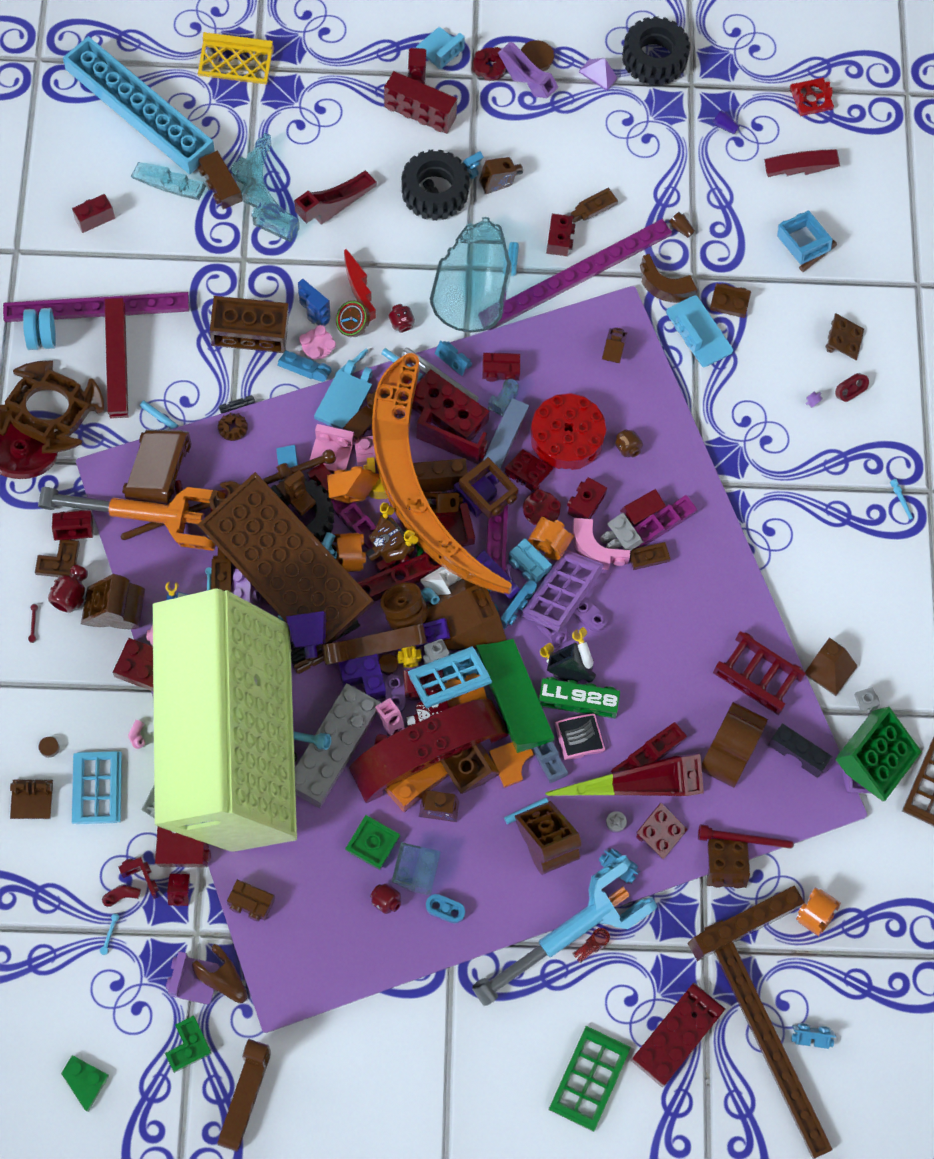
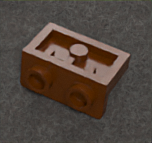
[710,283,751,318]

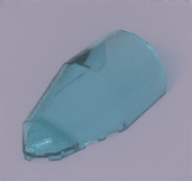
[430,217,512,333]

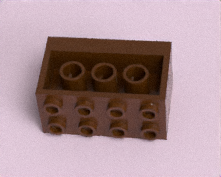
[210,296,289,353]

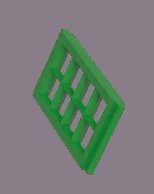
[548,1026,631,1132]

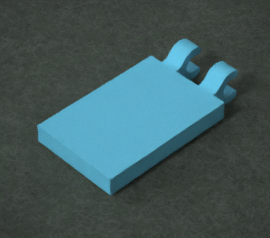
[314,360,373,429]

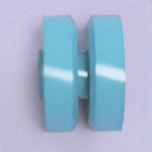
[23,308,56,350]

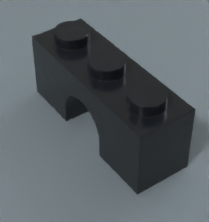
[768,723,832,778]

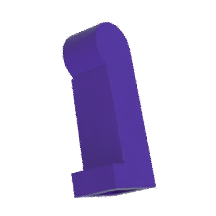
[475,550,521,600]

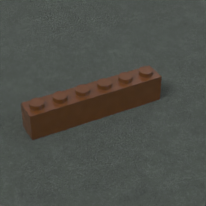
[687,885,805,962]

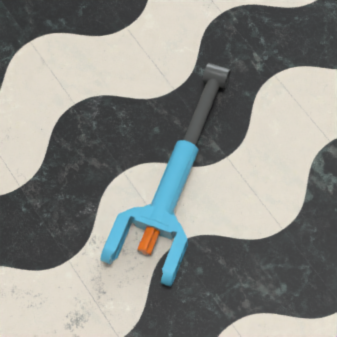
[472,855,657,1006]

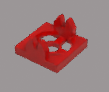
[790,78,834,116]

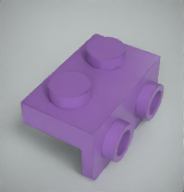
[231,569,262,608]

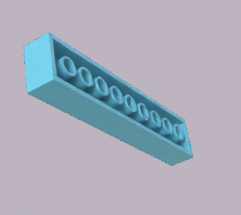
[63,36,215,175]

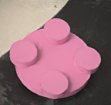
[299,325,336,360]

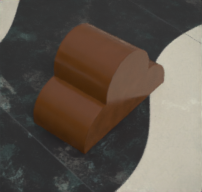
[81,574,145,630]
[701,702,768,788]
[515,801,582,875]

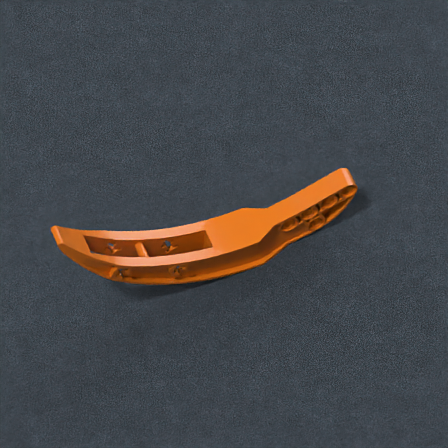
[372,353,512,594]

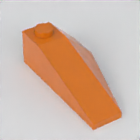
[384,762,449,812]

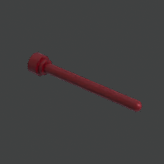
[698,824,794,849]

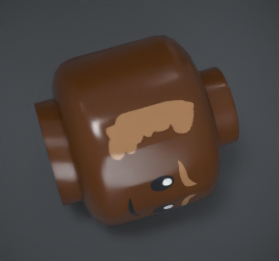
[615,430,643,458]

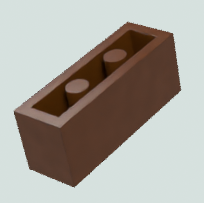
[197,150,242,210]

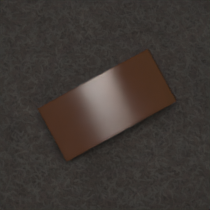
[343,406,373,441]

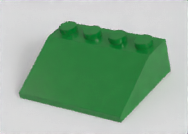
[835,706,922,801]

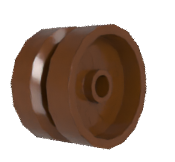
[380,583,429,630]

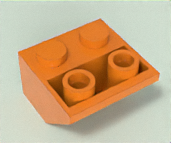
[327,466,379,504]

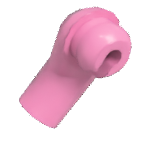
[128,720,145,749]

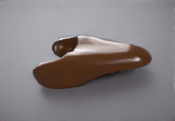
[192,944,247,1004]

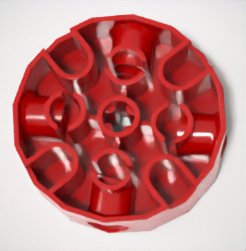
[530,393,606,470]

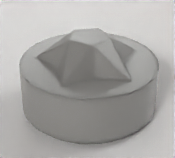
[606,811,627,832]

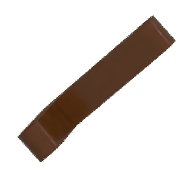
[321,624,427,665]
[217,1039,271,1152]

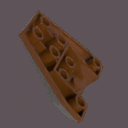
[423,579,507,651]

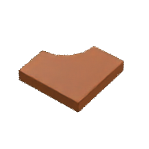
[489,742,533,788]

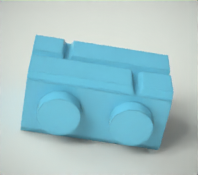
[508,538,552,584]

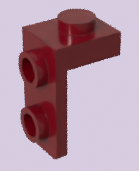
[118,857,159,899]

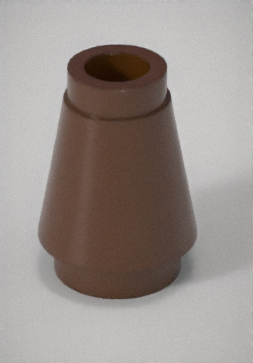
[669,212,695,238]

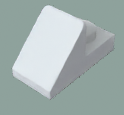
[420,567,462,595]

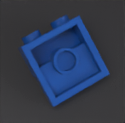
[298,278,330,326]

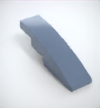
[483,398,530,469]
[532,742,568,784]

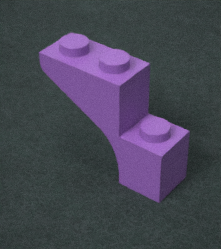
[498,42,558,98]

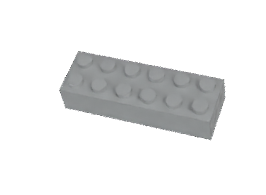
[295,683,381,808]

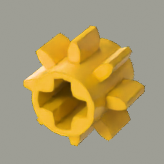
[397,646,422,668]

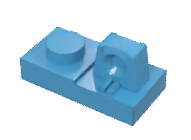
[462,151,484,180]

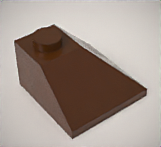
[805,637,857,696]

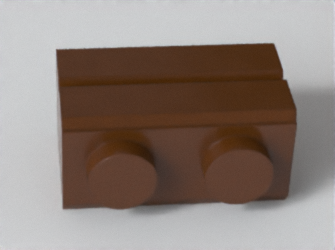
[227,879,275,922]

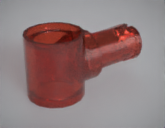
[573,928,610,963]

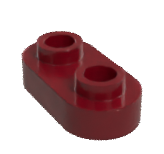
[835,373,869,402]

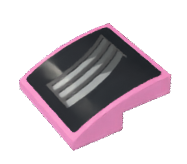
[554,713,605,760]

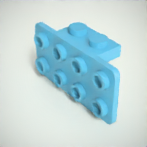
[666,295,733,367]

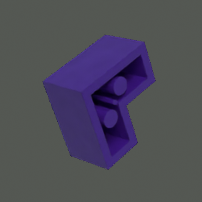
[339,654,386,700]

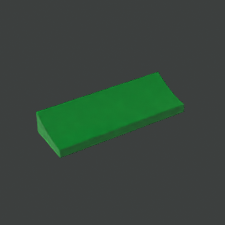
[476,639,554,753]

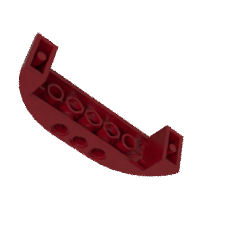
[349,699,509,804]

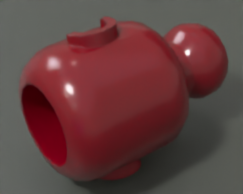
[48,565,88,613]

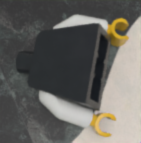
[540,627,596,683]

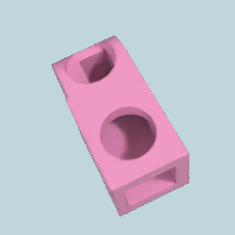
[375,698,405,736]

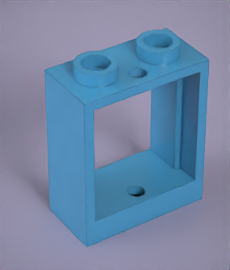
[777,210,833,265]

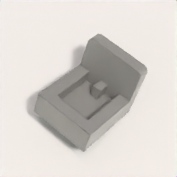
[423,639,449,664]
[854,687,880,714]

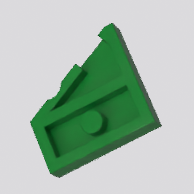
[61,1055,109,1112]

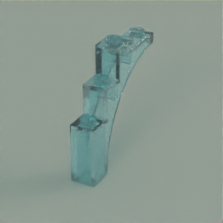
[231,132,300,242]

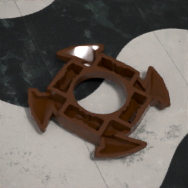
[0,361,104,453]

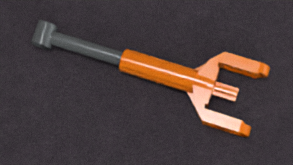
[38,487,226,551]

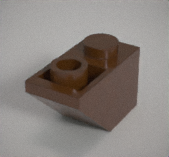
[602,327,628,364]

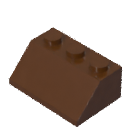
[441,743,500,794]

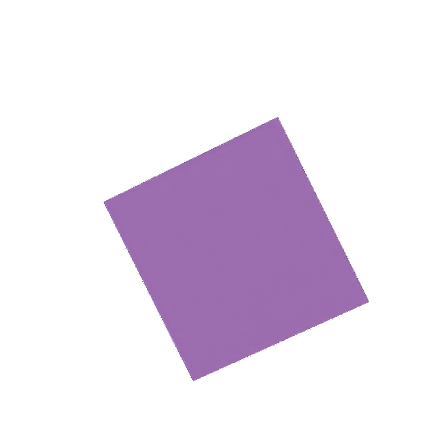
[76,286,867,1033]

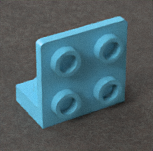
[416,27,465,70]

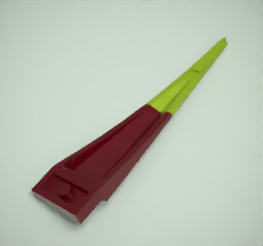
[545,753,704,796]

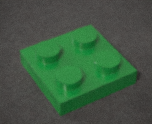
[345,815,400,870]

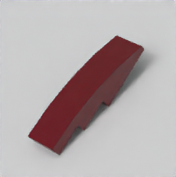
[764,149,840,177]
[611,722,687,774]

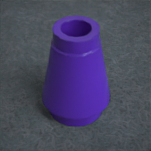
[713,110,740,135]

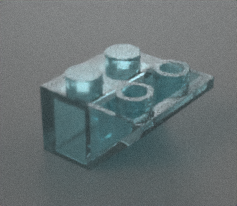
[392,842,441,896]

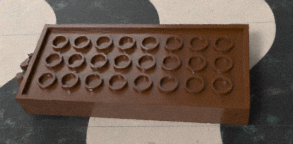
[198,472,376,655]

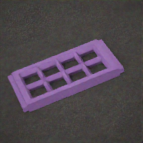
[521,550,604,632]

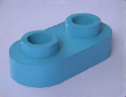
[426,894,465,924]

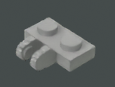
[600,513,643,551]

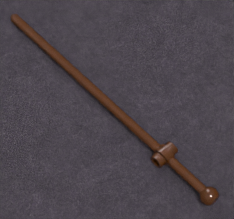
[120,449,336,540]

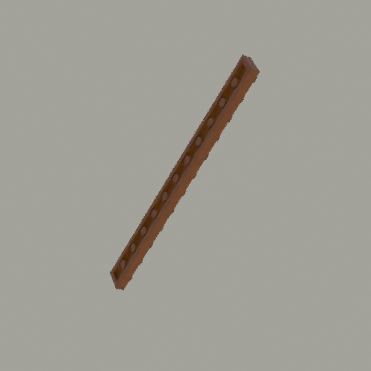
[703,920,833,1159]

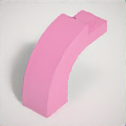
[572,518,630,570]

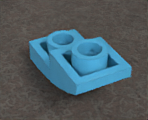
[276,445,299,468]

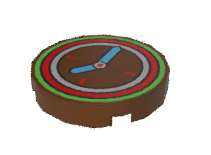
[336,300,370,337]

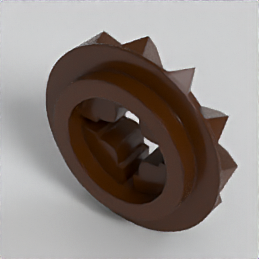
[218,412,248,441]

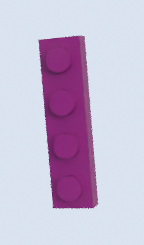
[487,501,508,572]

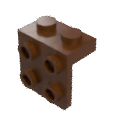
[706,839,750,889]

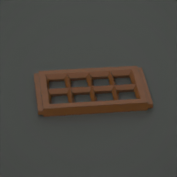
[902,737,934,826]

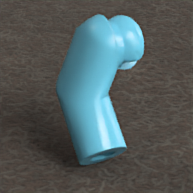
[322,532,337,559]
[421,588,440,604]

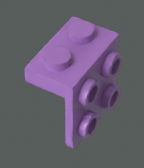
[166,952,220,1005]

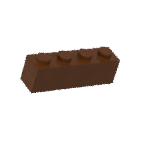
[413,458,467,491]

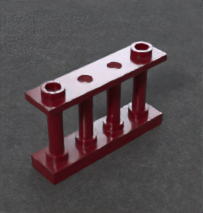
[713,631,806,716]

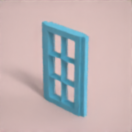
[408,646,492,708]
[72,751,122,824]

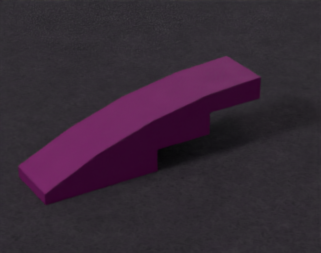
[634,495,698,549]
[331,499,376,550]

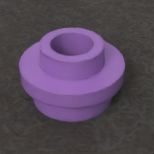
[805,391,823,408]

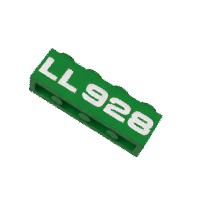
[539,677,620,719]

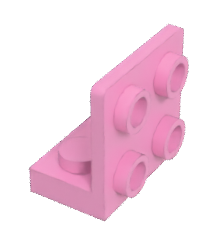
[310,424,354,472]

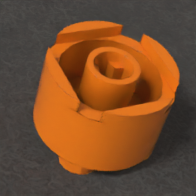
[528,517,574,560]
[333,533,366,572]
[796,887,841,936]

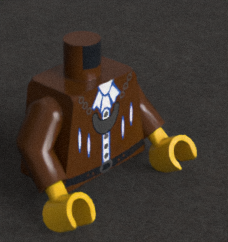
[365,502,418,563]

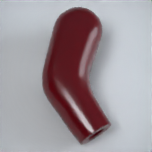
[102,884,141,907]

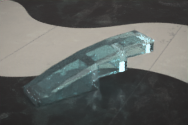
[131,162,206,200]

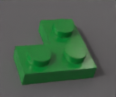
[165,1015,212,1073]

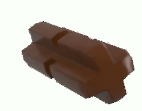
[293,651,325,674]

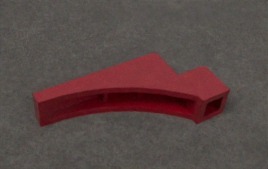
[294,170,377,225]

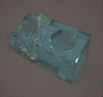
[488,379,519,416]

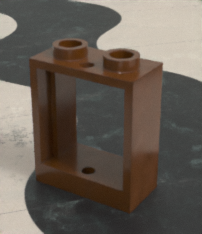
[459,457,518,519]

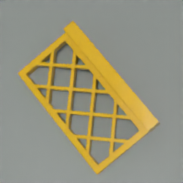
[198,32,274,85]

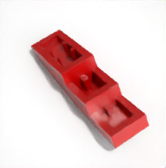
[344,249,376,321]

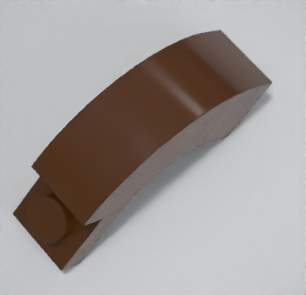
[640,254,697,303]

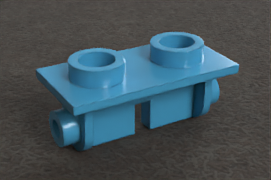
[435,341,473,376]
[598,848,640,884]
[791,1023,836,1049]

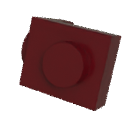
[167,874,190,906]

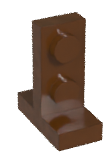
[276,470,316,516]

